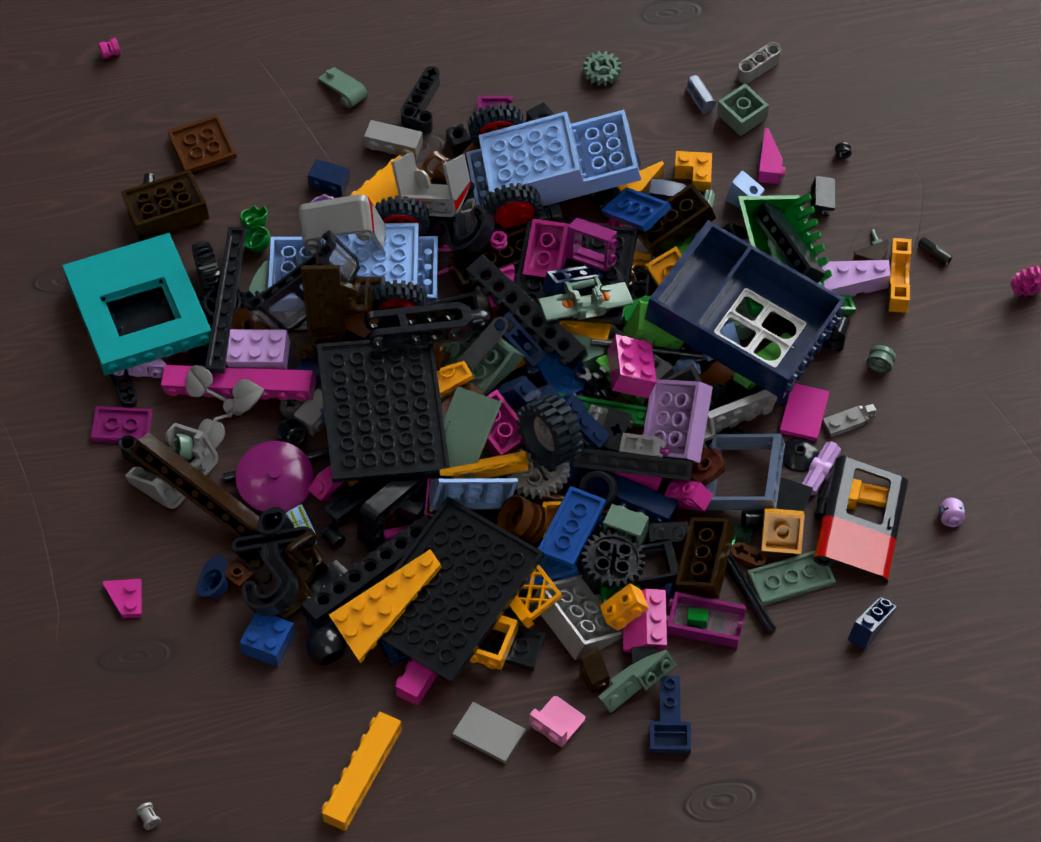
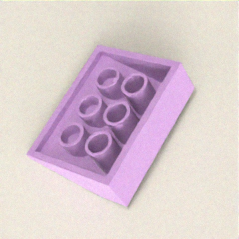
[643,379,713,463]

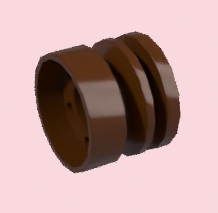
[497,495,549,545]

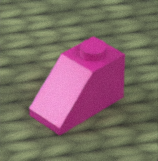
[308,465,346,502]

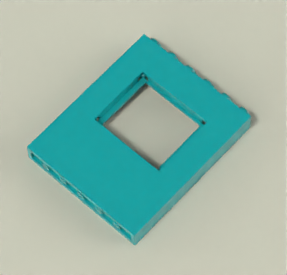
[62,233,211,376]

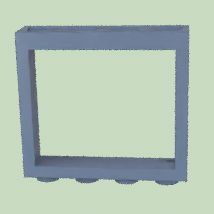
[705,434,785,510]

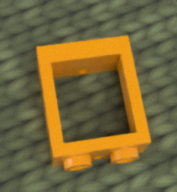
[469,615,518,670]

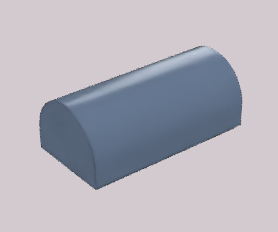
[686,75,716,114]

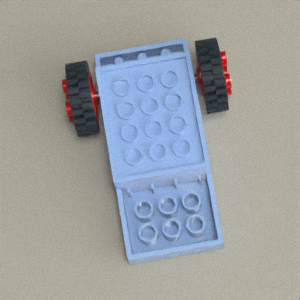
[466,103,641,231]
[268,196,438,320]

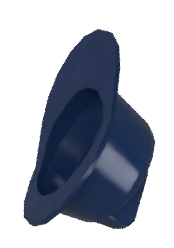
[196,556,229,601]

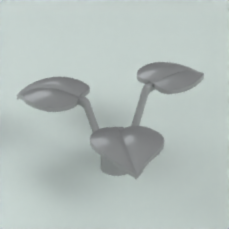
[186,365,264,449]

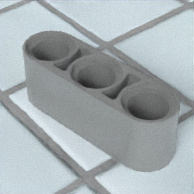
[738,42,781,84]

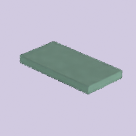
[747,551,836,606]

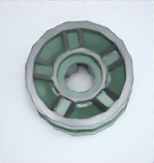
[866,345,896,373]

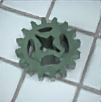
[583,51,621,86]

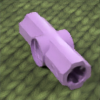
[802,441,841,496]

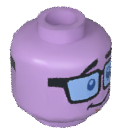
[939,498,966,527]

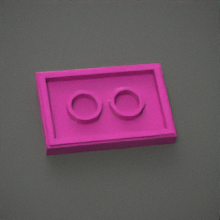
[779,383,830,442]

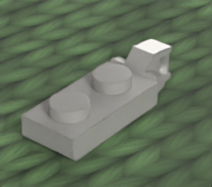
[822,404,876,437]

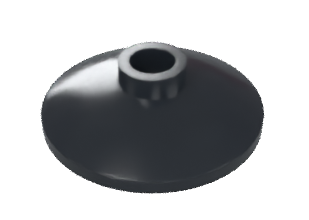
[783,437,819,471]

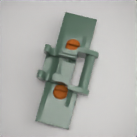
[538,276,633,321]

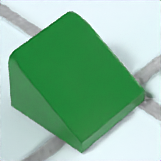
[687,607,708,628]

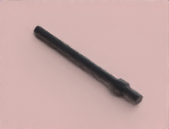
[590,338,703,360]

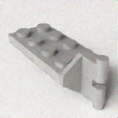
[704,390,778,442]

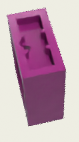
[566,218,618,272]

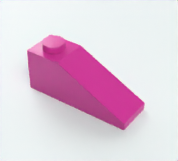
[758,128,785,185]

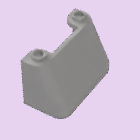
[125,423,218,509]

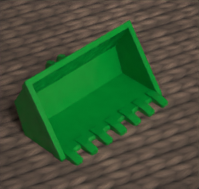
[738,193,832,286]

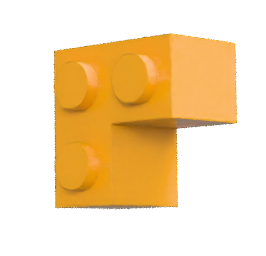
[674,151,712,193]

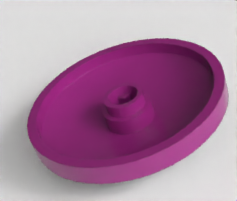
[236,441,314,514]

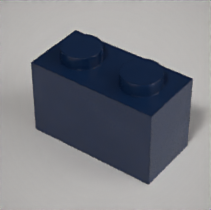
[308,159,351,196]

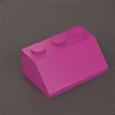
[622,589,667,653]

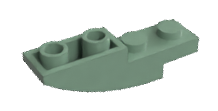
[598,650,677,713]

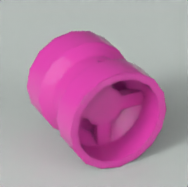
[98,38,121,60]

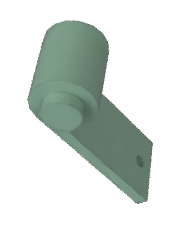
[318,67,368,108]

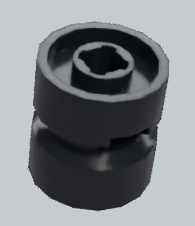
[539,203,563,223]

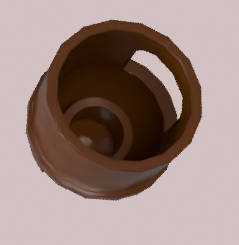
[422,151,452,185]

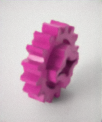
[1010,265,1041,297]

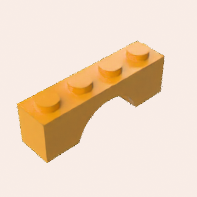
[889,238,912,313]

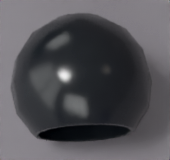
[306,626,346,665]

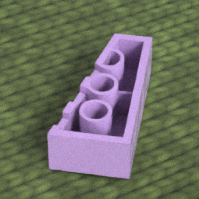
[822,260,891,297]

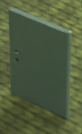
[444,386,502,479]

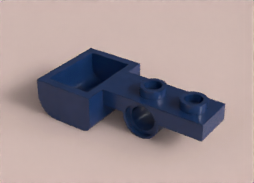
[649,676,691,754]

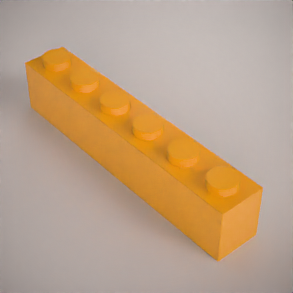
[321,711,402,832]

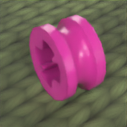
[491,231,507,250]

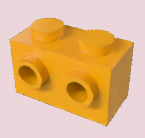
[600,583,649,631]

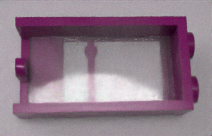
[666,592,746,650]

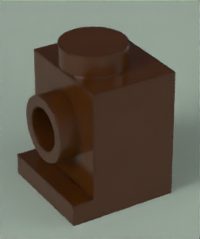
[226,561,255,595]

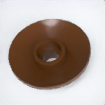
[232,307,267,330]

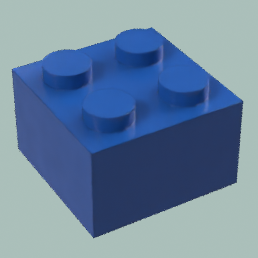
[240,613,295,667]

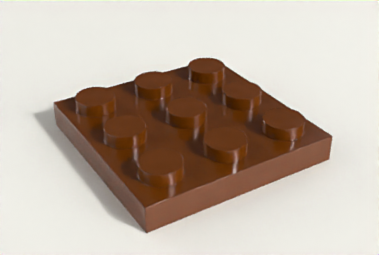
[168,114,237,173]

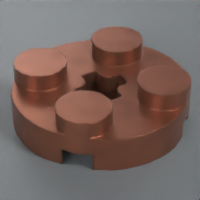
[691,447,726,486]

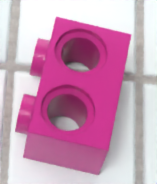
[664,479,713,511]

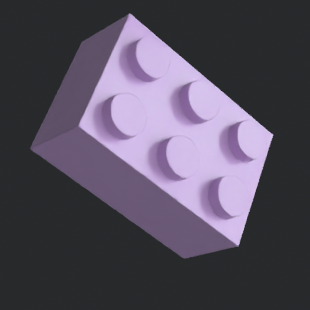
[226,330,290,370]

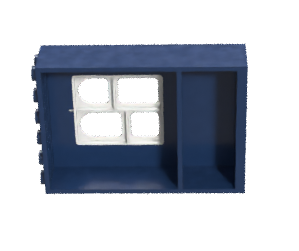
[645,220,845,399]

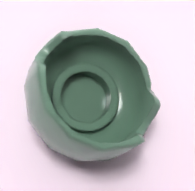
[173,434,195,462]

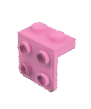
[530,696,585,748]

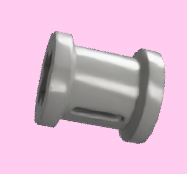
[135,802,161,830]

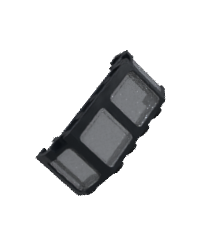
[242,230,360,333]

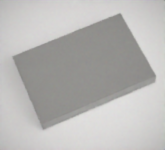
[452,702,526,764]

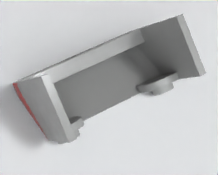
[391,152,471,217]
[298,194,385,256]

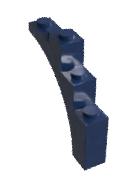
[498,375,610,449]

